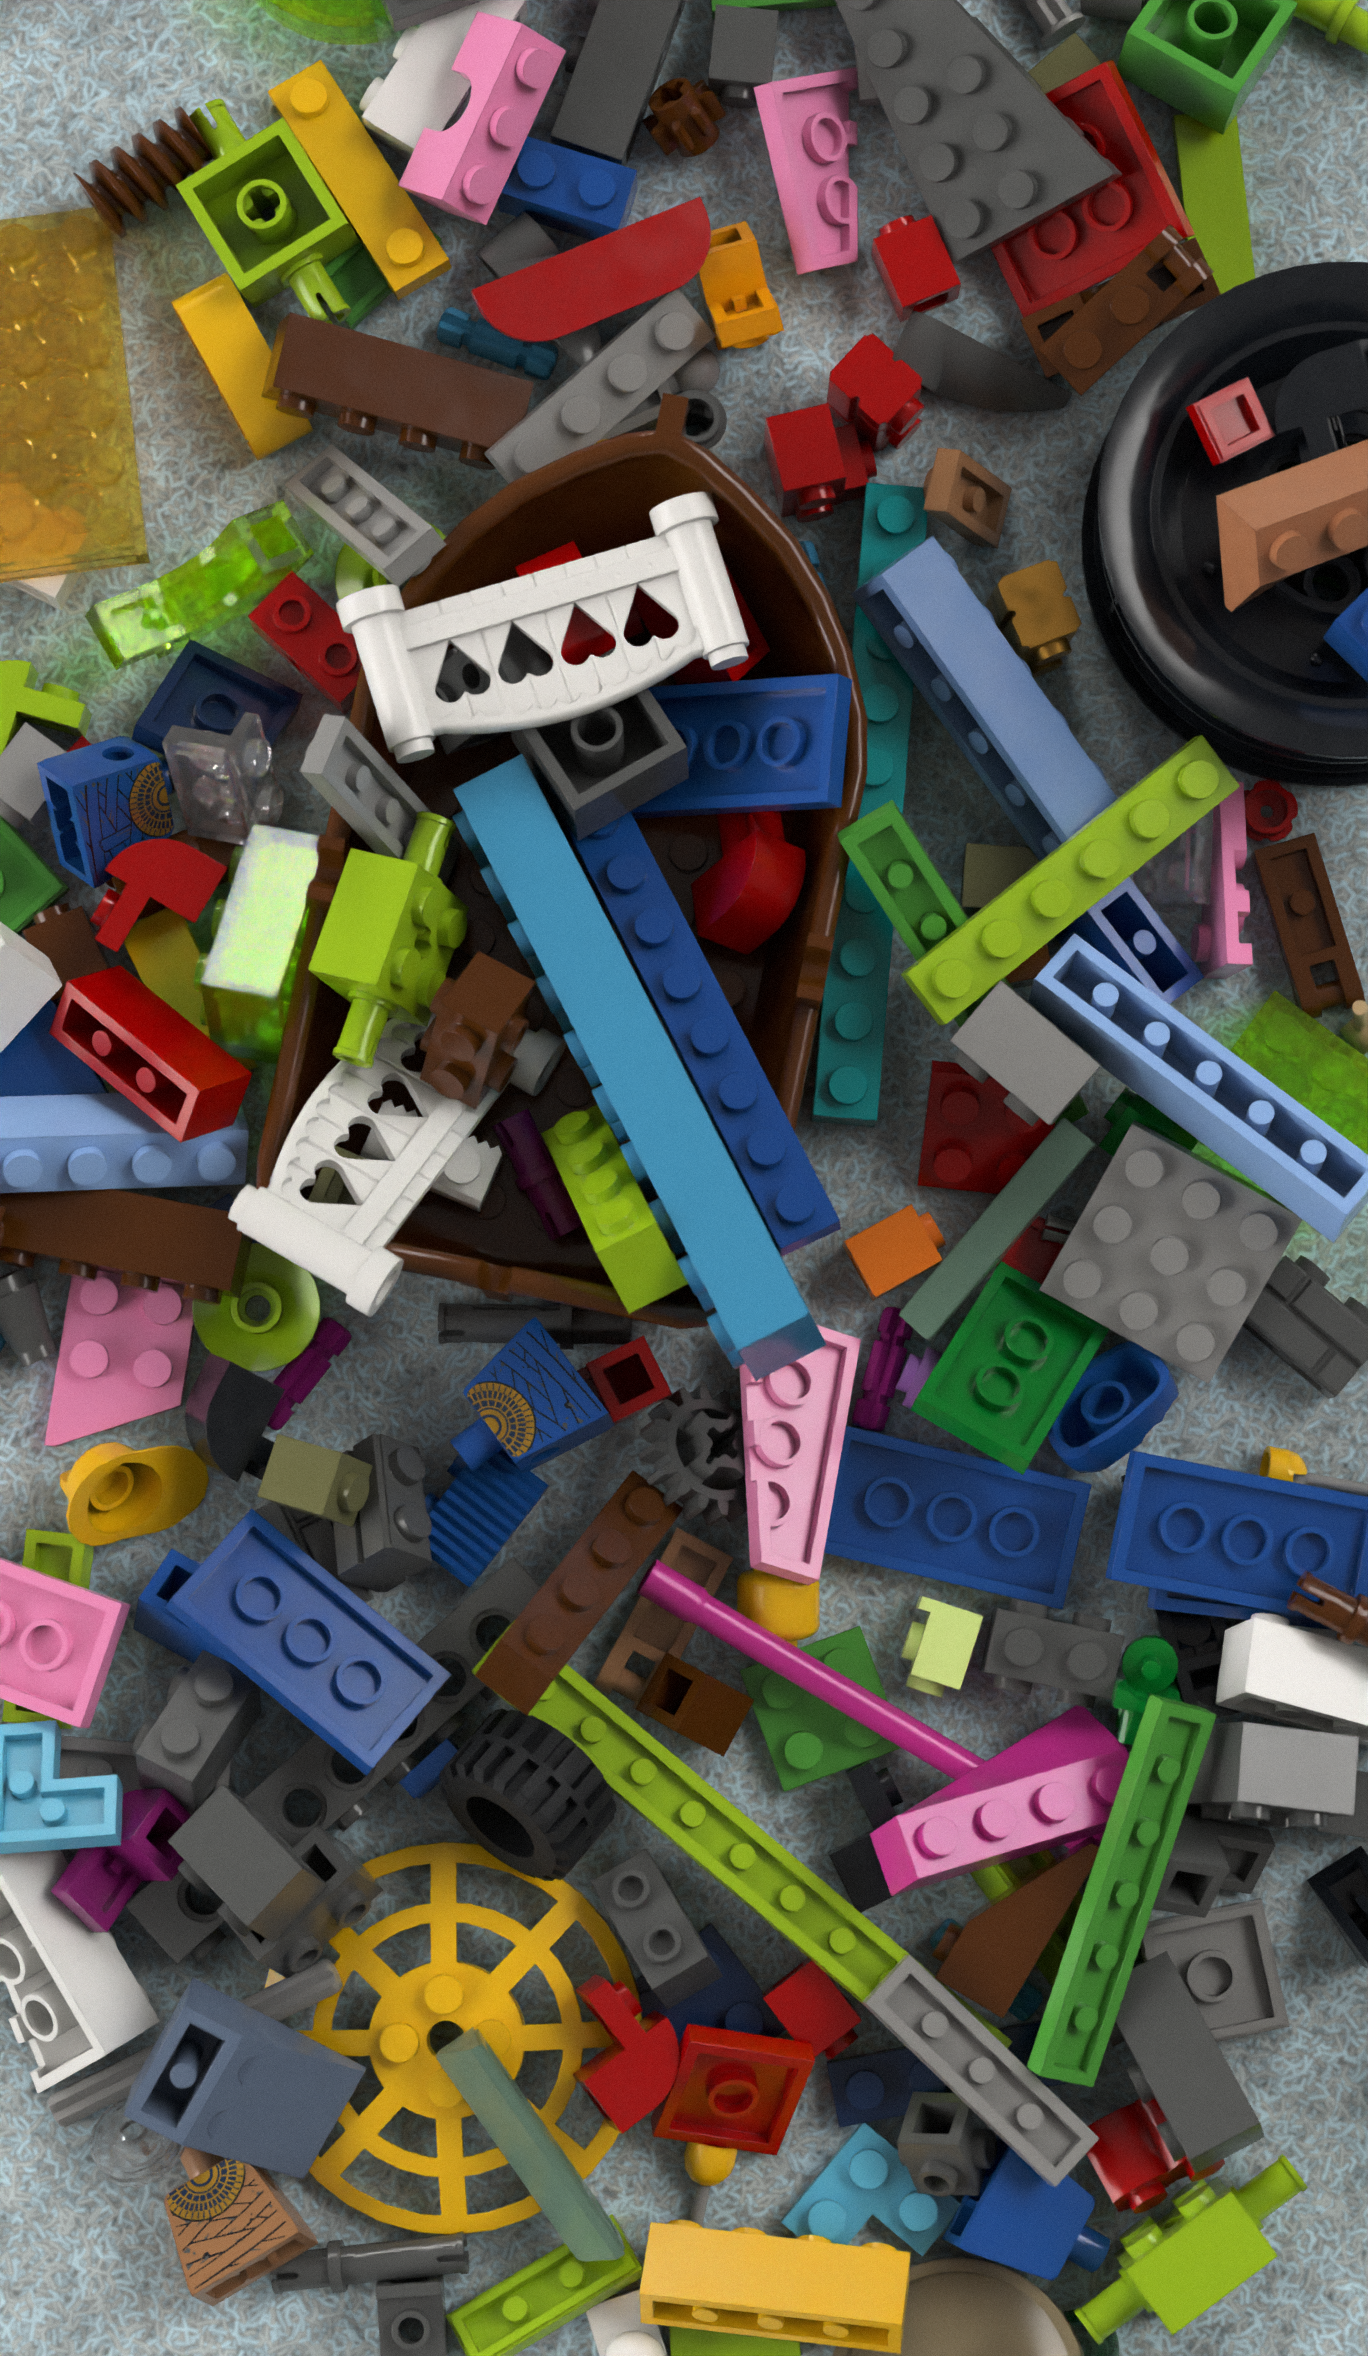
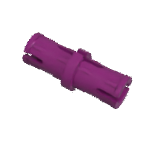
[492,1108,583,1241]

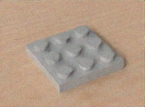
[1039,1120,1303,1384]

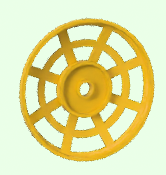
[264,1842,642,2235]

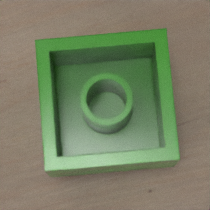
[1116,0,1298,135]

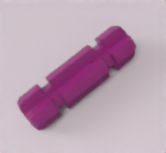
[852,1306,914,1432]
[267,1317,352,1431]

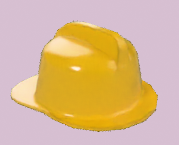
[60,1442,209,1546]

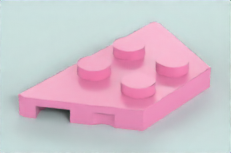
[44,1271,195,1447]

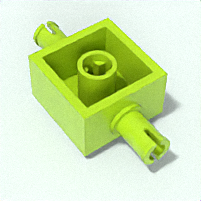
[176,99,361,324]
[308,811,469,1068]
[1074,2154,1308,2345]

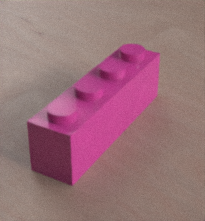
[870,1705,1129,1896]

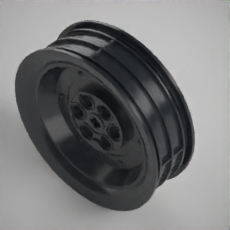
[1081,262,1368,788]

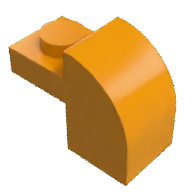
[695,221,784,351]

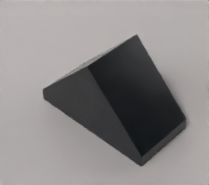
[1307,1846,1368,1969]

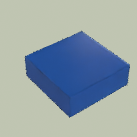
[399,1738,460,1799]

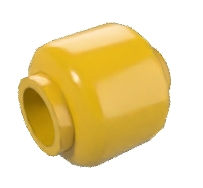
[737,1568,820,1648]

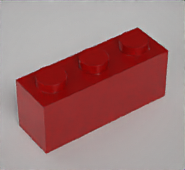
[49,965,252,1143]

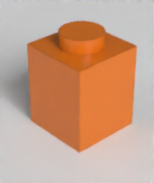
[842,1204,946,1301]

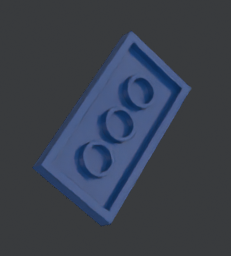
[630,674,852,819]
[824,1426,1092,1610]
[1105,1450,1368,1618]
[166,1508,451,1776]

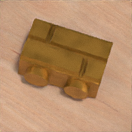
[985,559,1082,678]

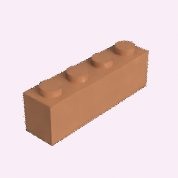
[1216,439,1368,612]

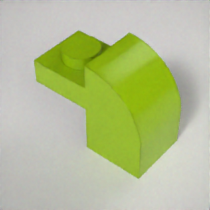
[0,660,92,755]

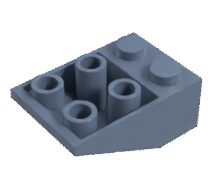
[123,1978,366,2179]

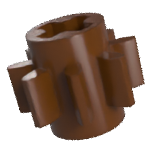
[643,78,726,157]

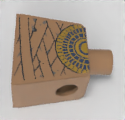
[164,2146,318,2306]

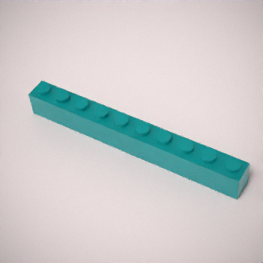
[811,482,928,1127]

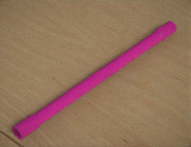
[636,1559,1104,1849]

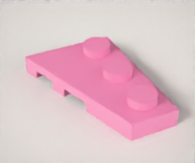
[753,67,858,275]
[1191,782,1253,979]

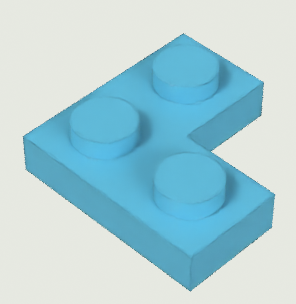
[0,1720,123,1854]
[781,2122,961,2256]

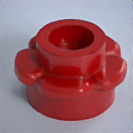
[1244,780,1298,842]

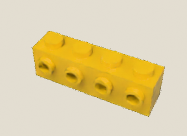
[639,2219,911,2354]

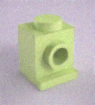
[901,1596,984,1698]

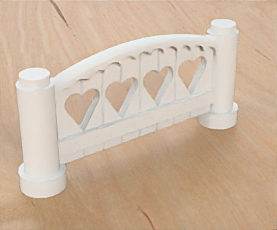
[336,492,750,763]
[228,1013,566,1317]

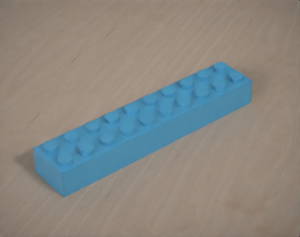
[452,754,827,1381]

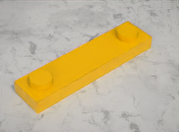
[267,59,452,301]

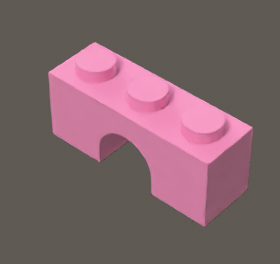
[398,11,566,225]

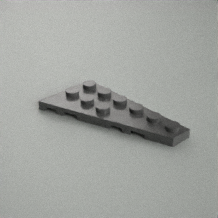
[835,0,1123,264]

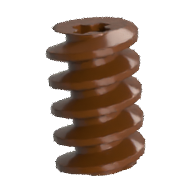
[73,106,214,238]

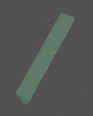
[899,1117,1098,1342]
[436,2027,625,2261]

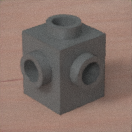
[897,2092,997,2196]

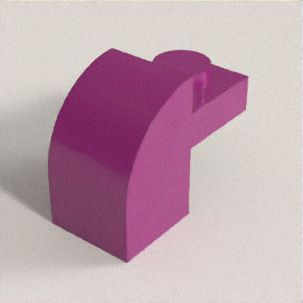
[51,1788,192,1932]

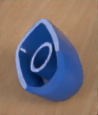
[1048,1341,1179,1473]

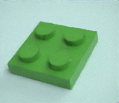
[739,1626,901,1792]

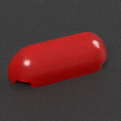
[471,197,711,343]

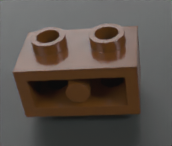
[419,951,535,1110]

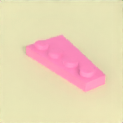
[739,1325,861,1585]

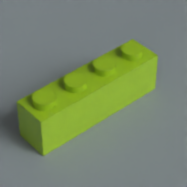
[541,1104,688,1314]

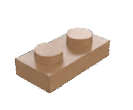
[923,448,1012,549]

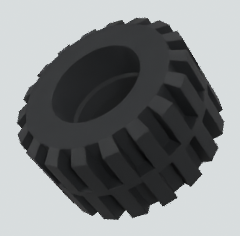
[439,1709,616,1881]

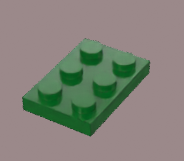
[910,1261,1109,1475]

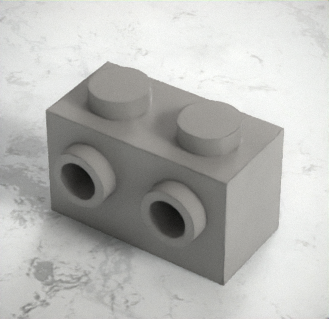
[950,980,1103,1126]

